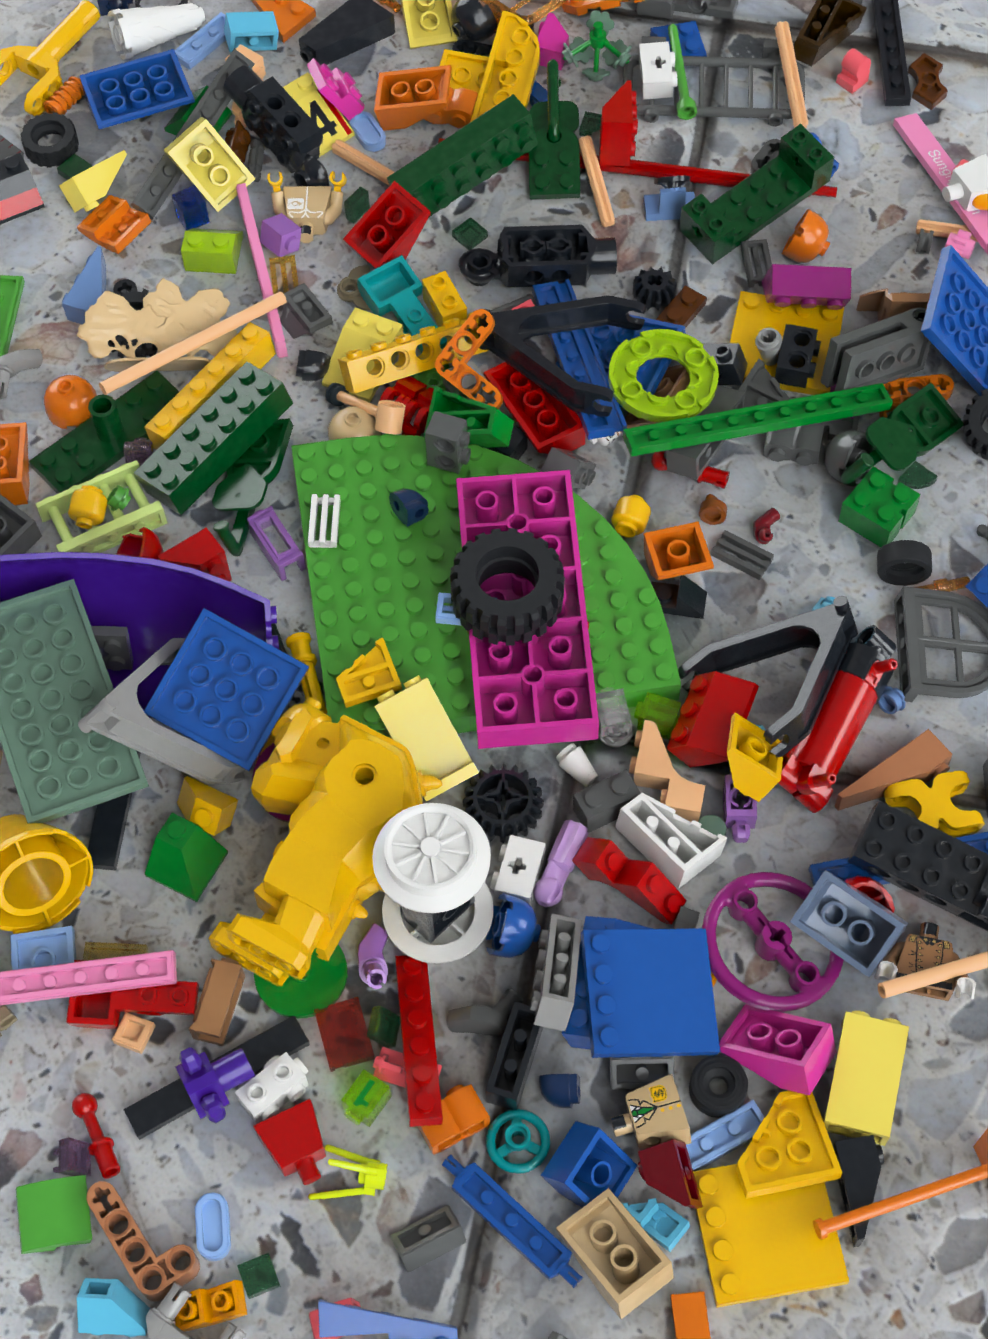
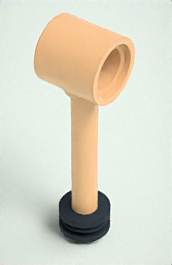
[325,383,406,434]

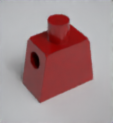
[254,1099,326,1185]

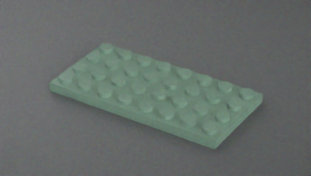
[0,579,149,824]

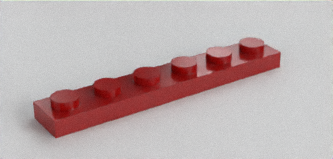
[395,955,443,1127]

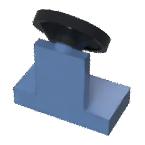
[643,176,695,221]

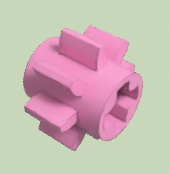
[945,229,976,260]

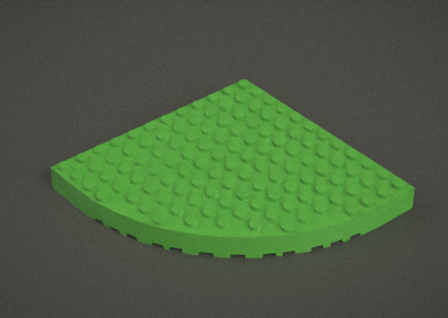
[291,434,681,738]

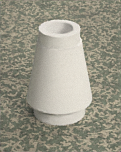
[556,743,599,788]

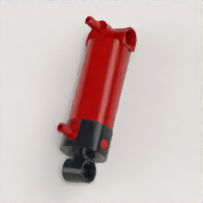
[778,625,898,813]

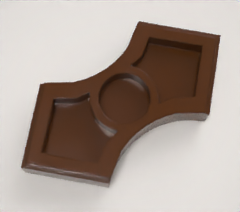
[908,53,948,110]

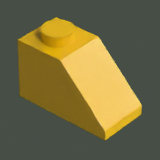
[177,776,238,836]

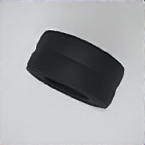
[689,1055,748,1118]

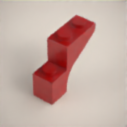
[572,837,687,925]

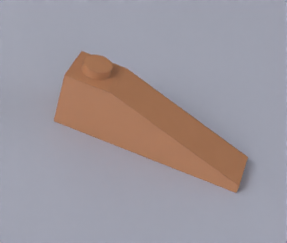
[834,729,953,811]

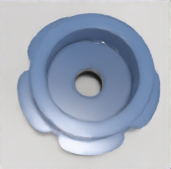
[878,686,906,714]

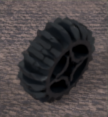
[463,763,544,843]

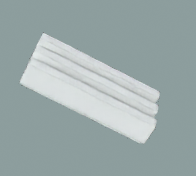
[308,494,341,548]

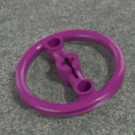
[702,872,844,1012]

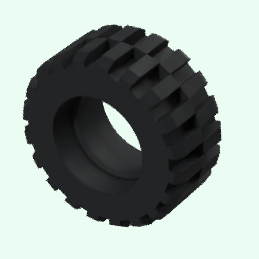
[450,528,565,646]

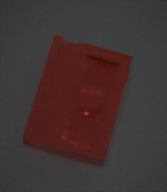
[314,997,375,1072]

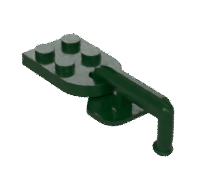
[529,59,580,200]
[841,383,964,484]
[212,418,294,556]

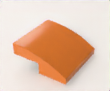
[77,195,152,254]

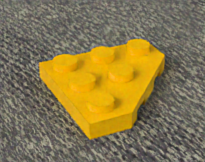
[736,1090,843,1199]

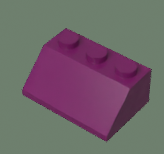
[762,264,852,310]

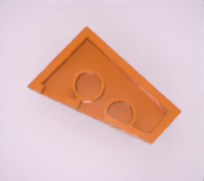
[251,0,316,43]

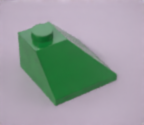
[145,813,228,902]

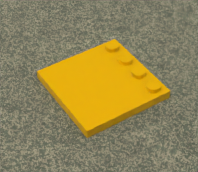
[730,291,845,395]
[693,1164,849,1308]

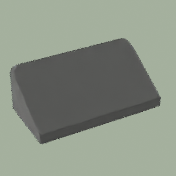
[609,1056,675,1090]
[390,1205,466,1272]

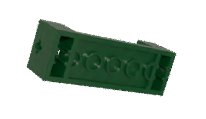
[680,124,835,265]

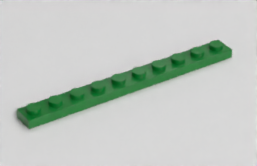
[622,383,893,457]

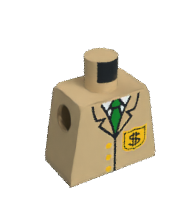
[610,1074,691,1149]

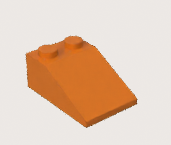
[374,65,452,131]
[0,422,30,505]

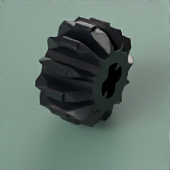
[632,266,677,311]

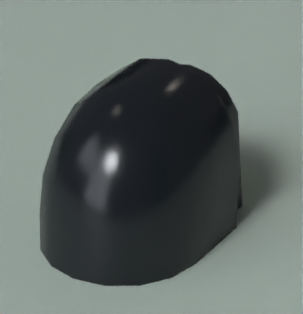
[296,350,331,381]

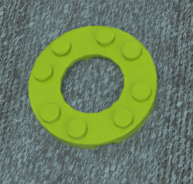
[608,329,719,423]

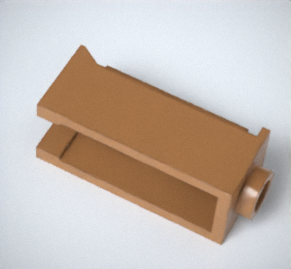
[189,958,245,1046]

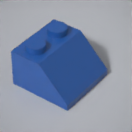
[541,1121,638,1208]

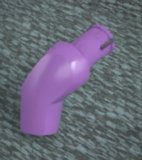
[357,923,389,989]

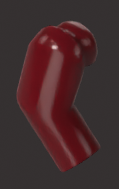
[753,508,780,544]

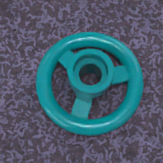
[486,1109,550,1174]

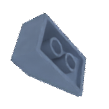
[790,870,909,977]

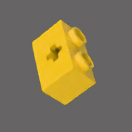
[422,271,468,327]

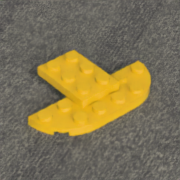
[439,11,540,122]

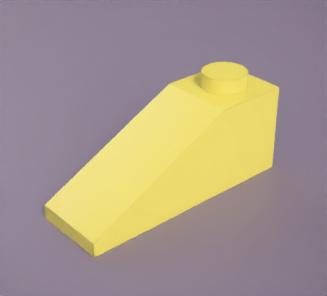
[59,150,127,213]

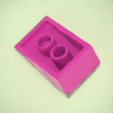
[719,1004,837,1096]

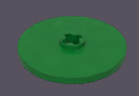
[254,945,348,1019]

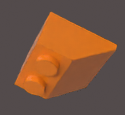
[644,521,714,580]

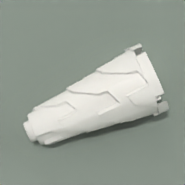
[108,3,205,60]

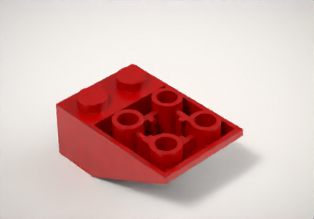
[599,80,638,167]

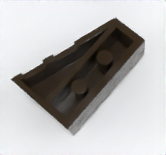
[793,0,867,67]

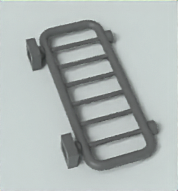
[623,36,805,126]

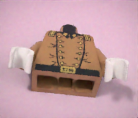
[875,922,976,1001]

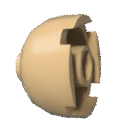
[328,406,382,440]

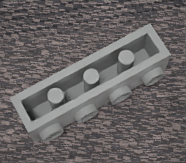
[530,914,582,1032]

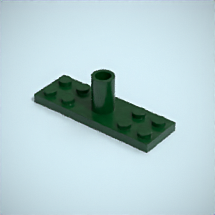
[29,371,179,494]

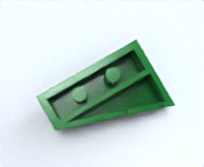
[423,386,514,448]

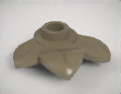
[337,265,370,310]

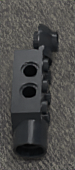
[223,65,329,186]
[458,225,617,287]

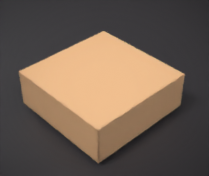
[112,1012,156,1054]

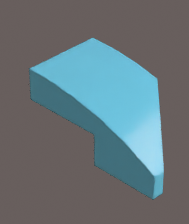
[622,1198,690,1252]

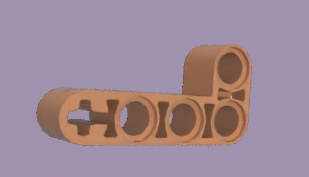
[86,1181,200,1302]

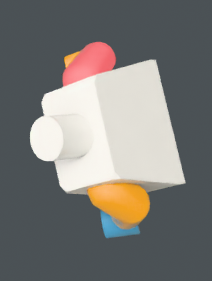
[942,154,988,211]

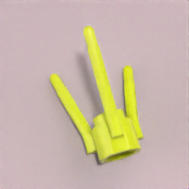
[308,1145,388,1200]

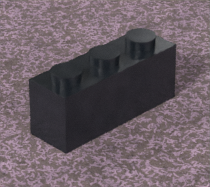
[485,1001,543,1111]

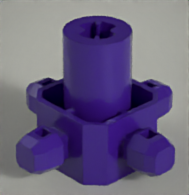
[175,1047,255,1123]

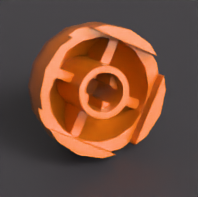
[782,209,830,263]
[44,375,97,429]

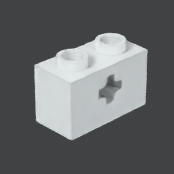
[639,41,677,100]
[490,835,546,906]

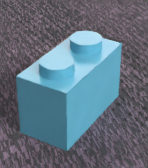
[224,11,279,52]

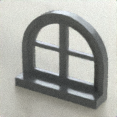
[894,586,988,702]

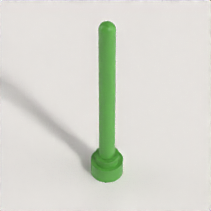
[668,24,697,120]

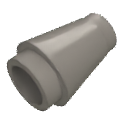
[755,328,782,366]

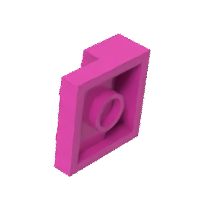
[307,58,365,121]

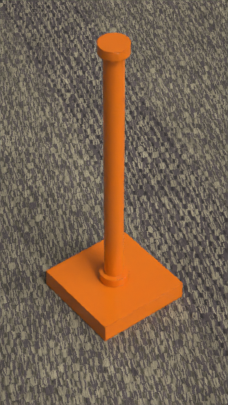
[813,1128,988,1240]

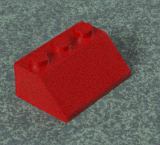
[667,671,759,768]

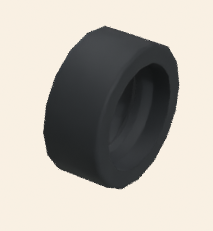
[877,540,933,586]

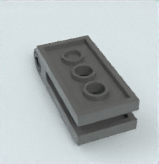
[821,308,931,391]

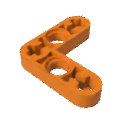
[435,309,503,409]
[879,374,954,418]

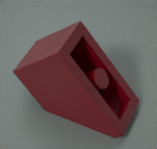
[638,1139,703,1209]

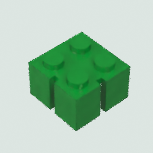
[838,466,921,547]

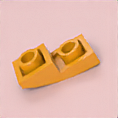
[175,1280,248,1332]

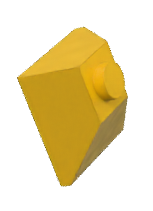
[727,713,783,802]

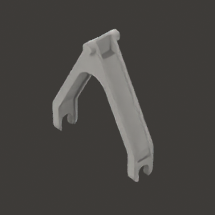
[78,638,255,784]

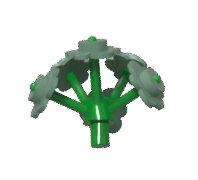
[562,10,632,81]

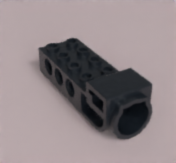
[847,801,988,931]

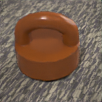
[699,494,727,525]

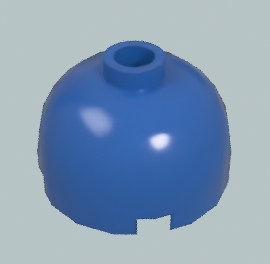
[486,893,541,958]

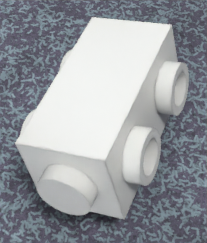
[235,1052,309,1124]

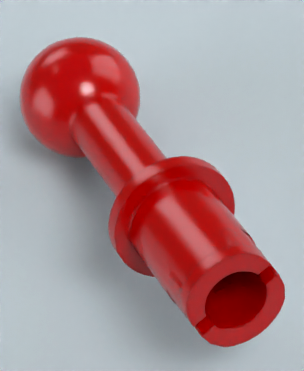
[651,451,730,489]
[72,1093,120,1179]

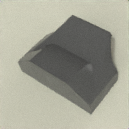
[280,283,333,339]

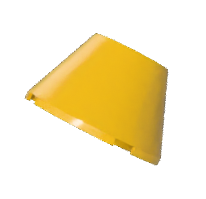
[0,814,93,934]

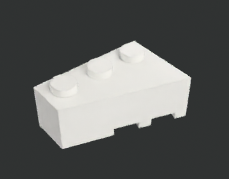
[615,793,727,889]

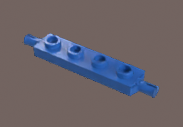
[442,1155,583,1288]

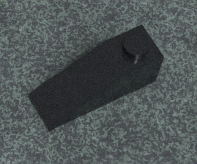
[833,1135,884,1247]

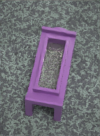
[247,506,306,581]

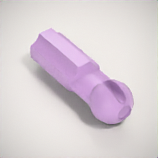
[533,820,589,907]

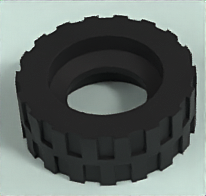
[21,113,79,168]

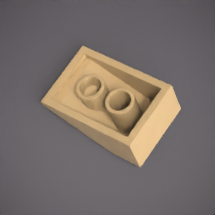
[556,1188,674,1319]

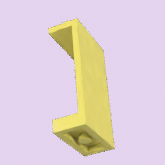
[374,675,479,801]
[823,1011,909,1146]

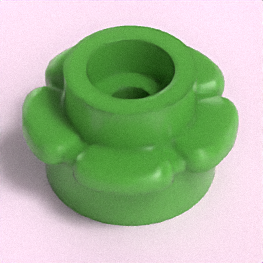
[107,485,131,511]

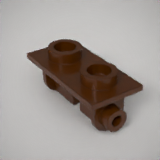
[225,120,251,164]

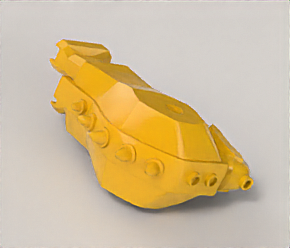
[208,697,442,987]

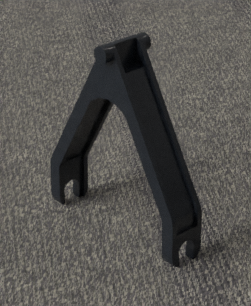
[478,296,646,417]
[678,596,858,757]

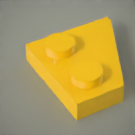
[336,638,402,708]

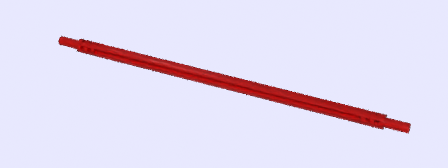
[438,138,837,198]

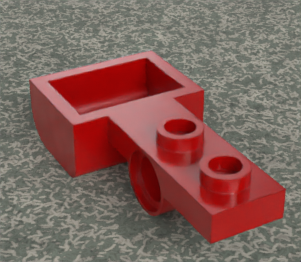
[66,960,199,1029]

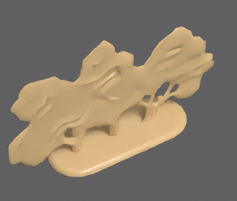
[77,278,237,372]

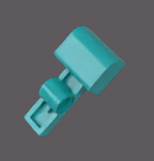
[357,255,447,353]

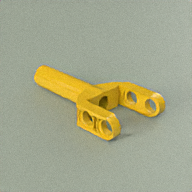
[0,0,100,116]

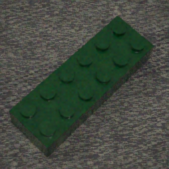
[387,94,538,217]
[134,362,293,515]

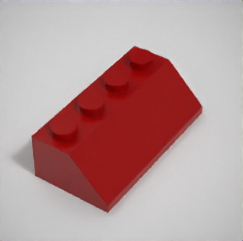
[484,362,585,454]

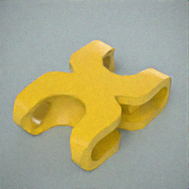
[883,771,985,838]

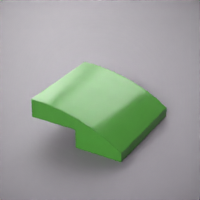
[15,1175,92,1254]

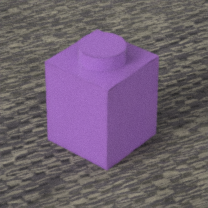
[260,213,302,257]

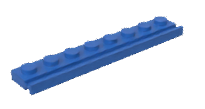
[532,279,627,440]

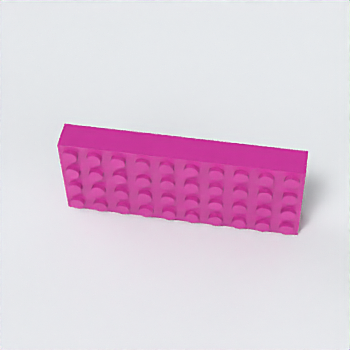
[456,470,599,749]

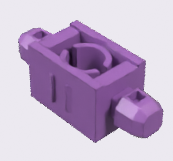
[723,771,757,843]

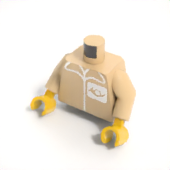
[267,171,347,243]

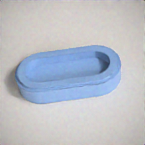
[349,111,386,152]
[195,1192,231,1261]

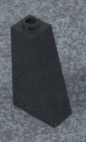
[299,0,395,65]

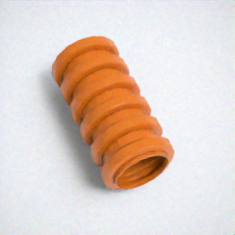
[43,76,84,115]

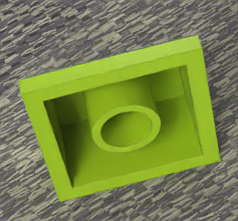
[181,228,244,274]

